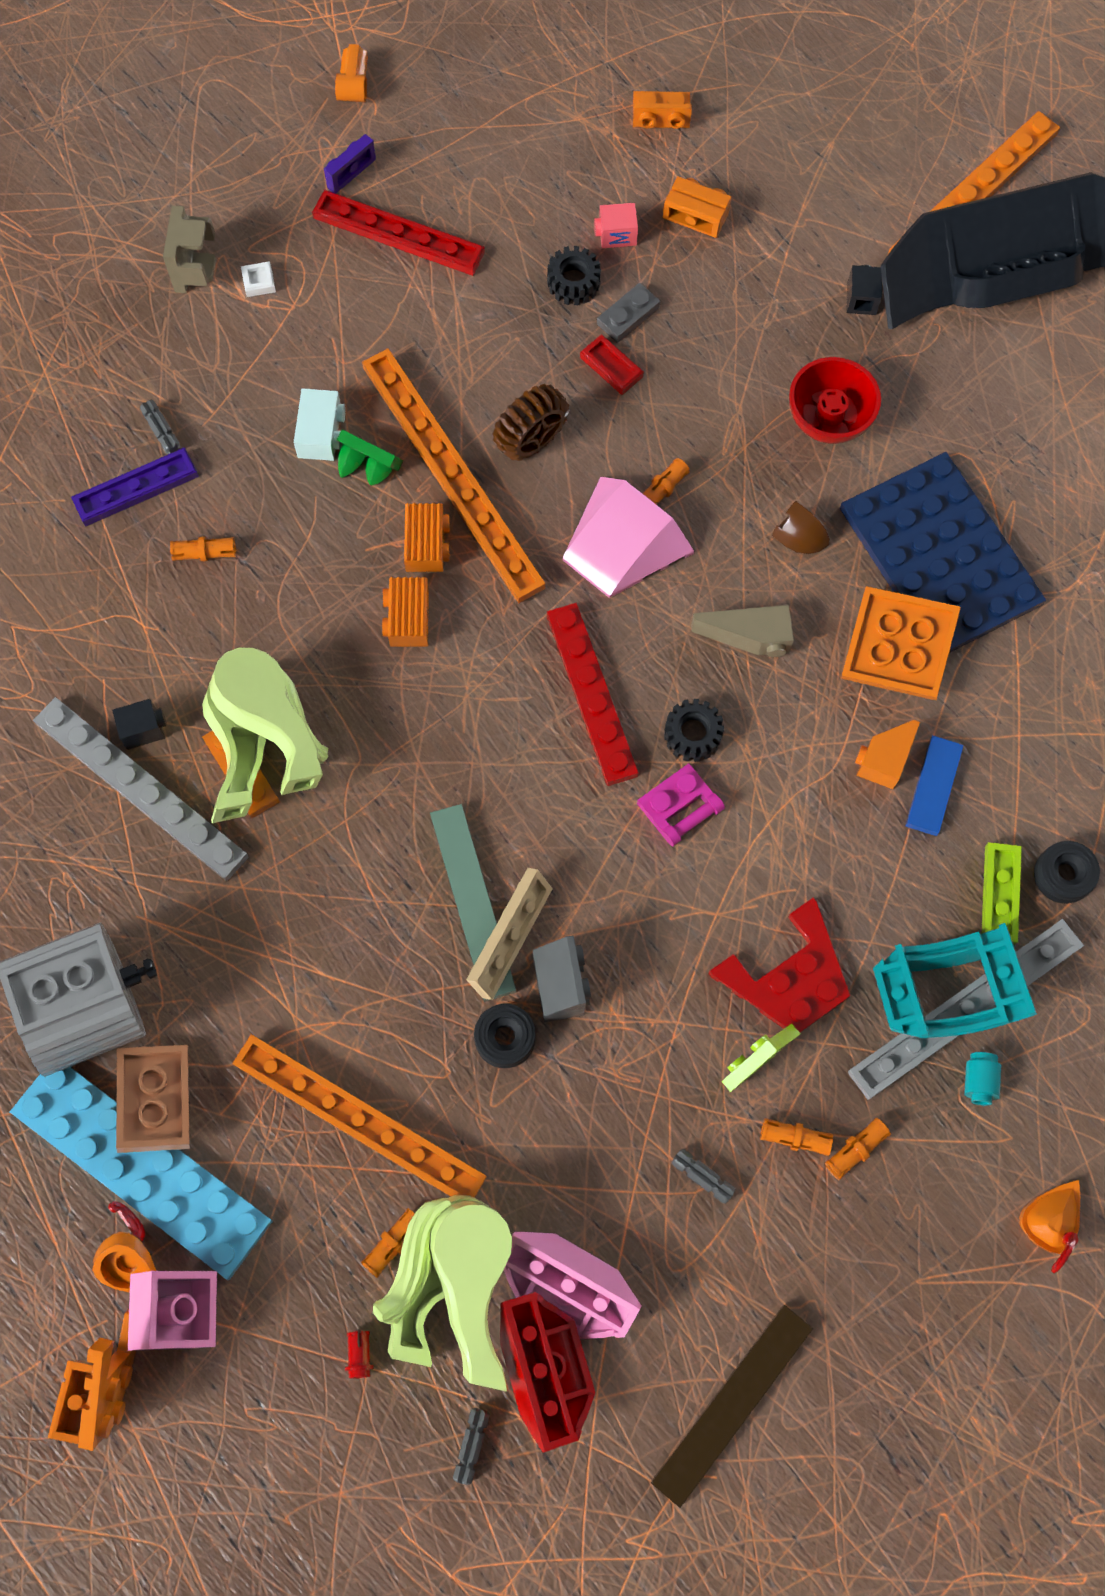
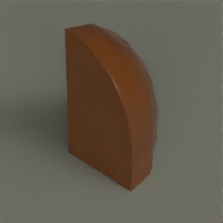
[772,501,830,554]

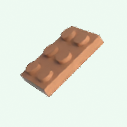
[116,1045,190,1153]

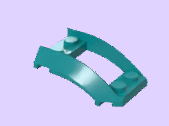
[873,923,1037,1038]

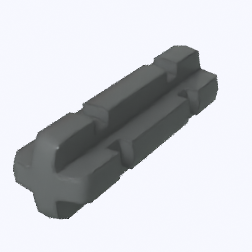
[140,400,180,454]
[672,1149,736,1203]
[453,1408,490,1485]

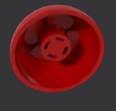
[789,357,881,444]

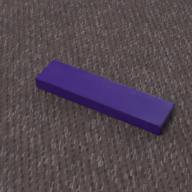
[71,447,199,527]

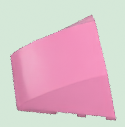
[563,477,694,598]

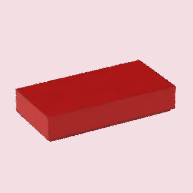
[580,334,644,395]

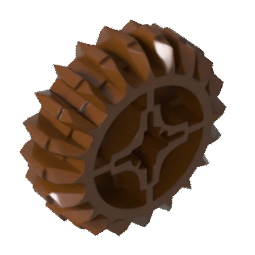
[492,384,570,461]

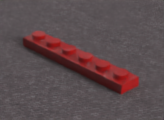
[547,602,638,786]

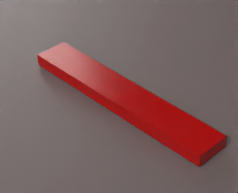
[312,190,485,276]

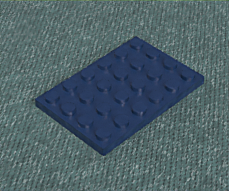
[839,452,1046,653]

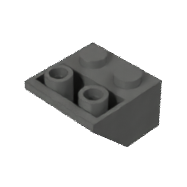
[533,935,591,1023]

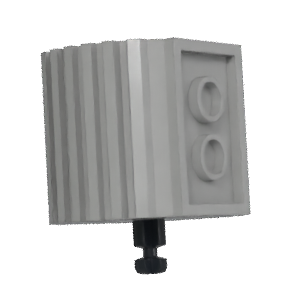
[0,922,157,1077]

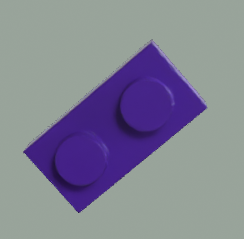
[324,134,376,193]

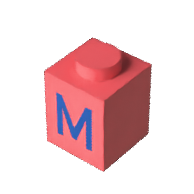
[594,203,638,248]

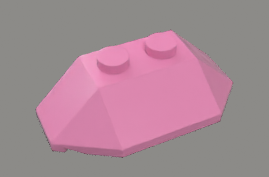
[503,1232,642,1339]

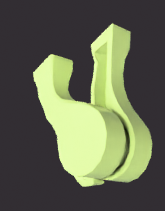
[202,648,328,823]
[373,1195,512,1391]

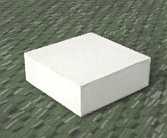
[241,261,276,297]

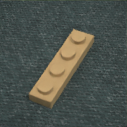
[466,868,553,1000]

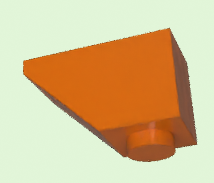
[855,720,920,789]

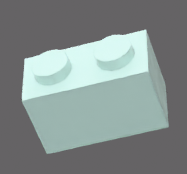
[294,389,345,461]

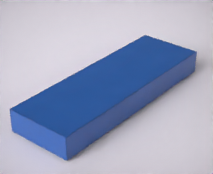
[905,735,964,836]

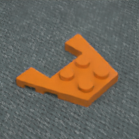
[78,1309,136,1451]

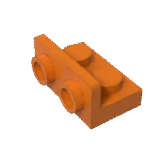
[633,91,692,129]

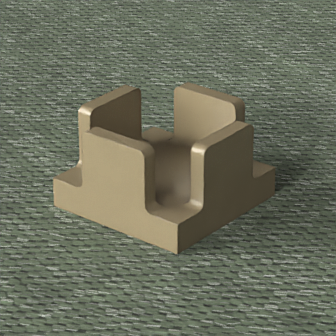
[163,205,216,293]

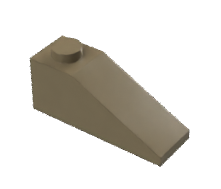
[691,605,794,657]

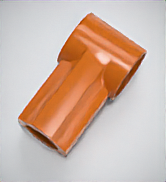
[335,44,368,102]

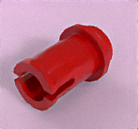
[345,1331,374,1379]

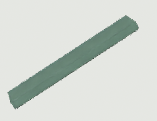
[430,804,516,1002]

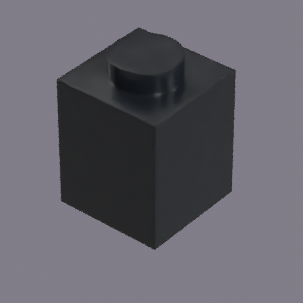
[846,265,882,315]
[112,699,167,750]

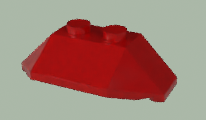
[500,1292,596,1452]

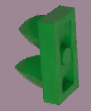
[337,429,404,486]

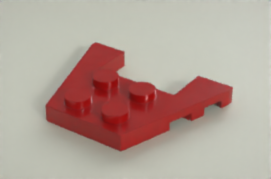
[708,897,850,1033]

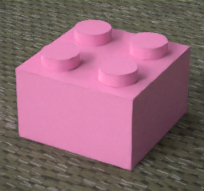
[128,1271,217,1351]

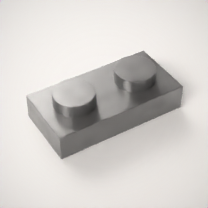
[597,282,660,343]

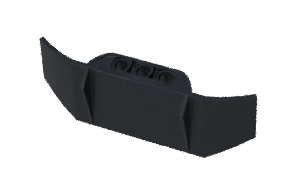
[880,172,1105,329]

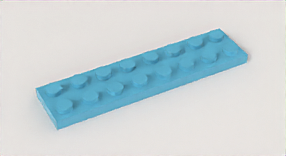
[10,1067,273,1280]

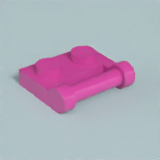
[637,763,725,847]

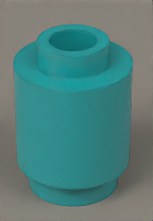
[964,1052,1001,1106]

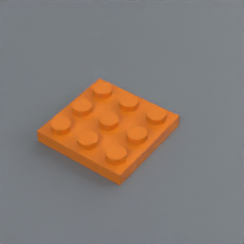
[842,586,961,701]

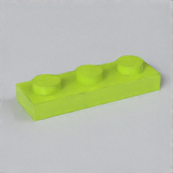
[981,842,1022,945]

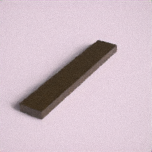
[651,1305,813,1508]

